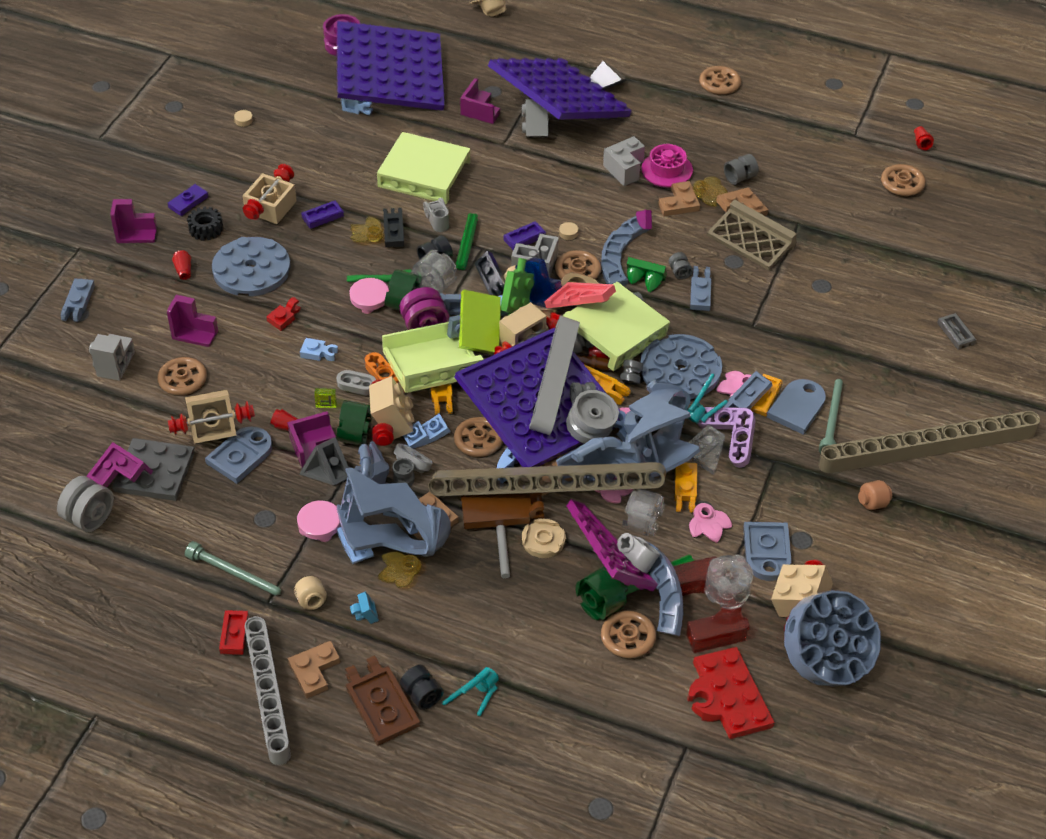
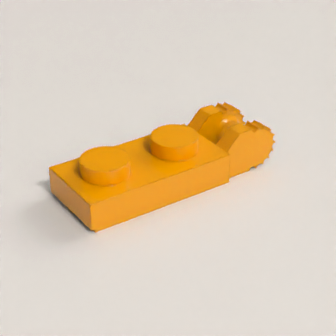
[584,364,631,405]
[430,383,453,415]
[674,462,697,513]

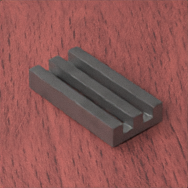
[937,313,976,350]

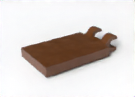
[461,492,544,529]
[345,655,420,746]

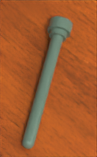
[819,379,843,453]
[185,541,281,596]

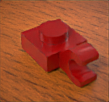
[266,297,301,331]

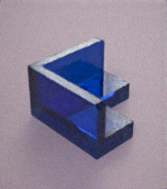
[515,257,562,308]

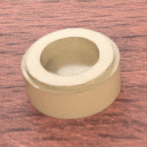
[234,110,253,127]
[559,222,578,240]

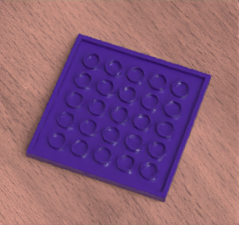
[337,21,444,110]
[488,58,632,119]
[454,328,621,467]

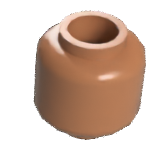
[858,480,892,510]

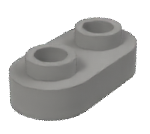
[336,370,376,395]
[394,443,433,473]

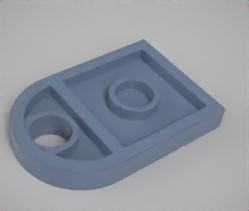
[766,379,826,435]
[205,427,272,484]
[743,522,791,581]

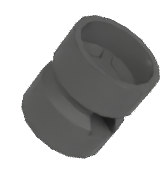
[724,154,759,185]

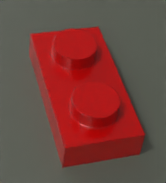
[219,610,249,655]

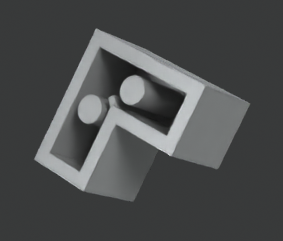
[522,99,548,138]
[603,136,645,186]
[511,234,559,280]
[89,334,135,381]

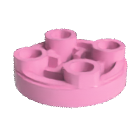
[350,278,389,314]
[297,500,341,542]

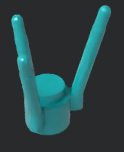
[687,374,728,424]
[442,667,499,716]

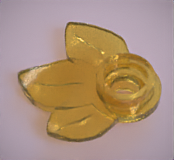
[693,177,728,207]
[350,216,384,242]
[378,552,421,588]

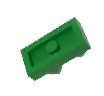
[626,257,667,292]

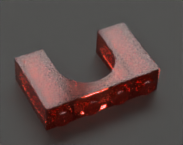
[673,556,750,653]

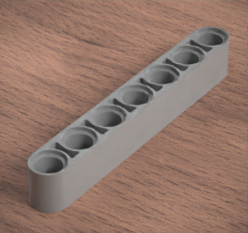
[529,315,580,435]
[245,616,291,765]

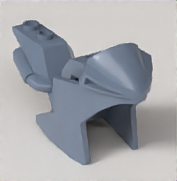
[556,380,700,481]
[337,441,451,557]

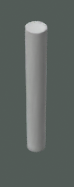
[496,525,510,578]

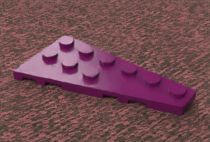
[566,499,658,591]

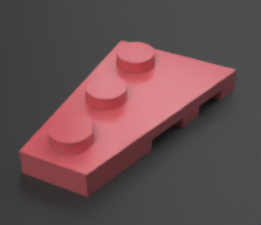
[544,282,616,308]

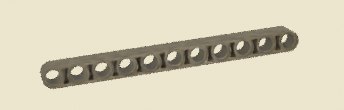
[819,411,1040,473]
[428,462,666,496]

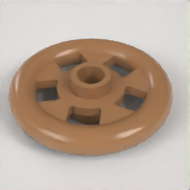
[699,66,741,95]
[881,164,926,196]
[555,250,601,280]
[158,357,207,396]
[454,417,503,457]
[601,611,656,658]

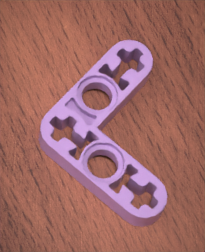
[698,407,756,468]

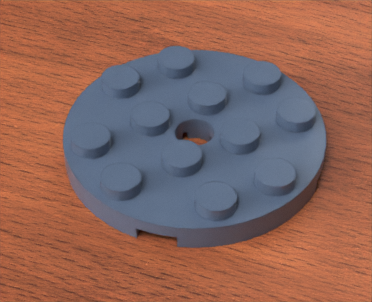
[212,237,290,296]
[641,334,722,399]

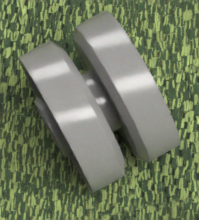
[566,390,619,444]
[57,476,114,532]

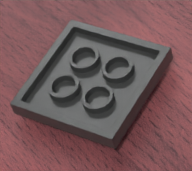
[112,438,195,501]

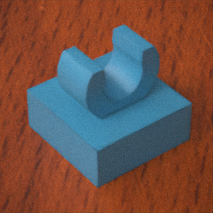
[350,591,379,624]

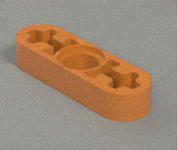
[365,352,405,393]

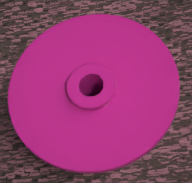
[641,144,693,187]

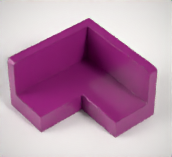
[460,78,500,124]
[110,199,157,243]
[167,295,218,347]
[287,411,335,468]
[86,442,153,488]

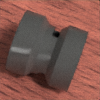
[668,252,693,279]
[620,360,644,385]
[570,382,596,403]
[392,458,415,487]

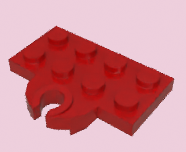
[687,647,775,739]

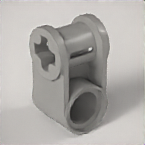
[423,198,449,232]
[617,533,660,573]

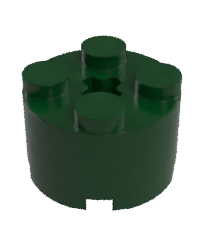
[384,269,423,311]
[336,400,372,446]
[575,566,628,620]

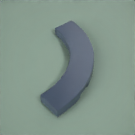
[601,216,649,286]
[634,536,683,636]

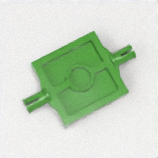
[500,258,534,316]

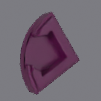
[636,210,652,229]

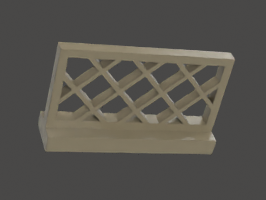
[707,199,797,270]

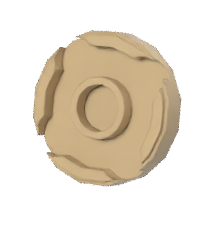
[522,519,566,558]

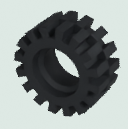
[187,206,223,241]

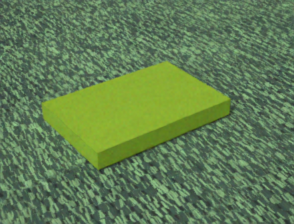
[459,289,501,355]

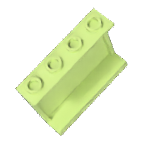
[377,132,471,204]
[563,282,670,371]
[382,322,484,393]

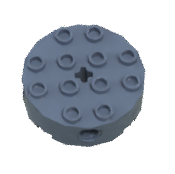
[784,590,880,686]

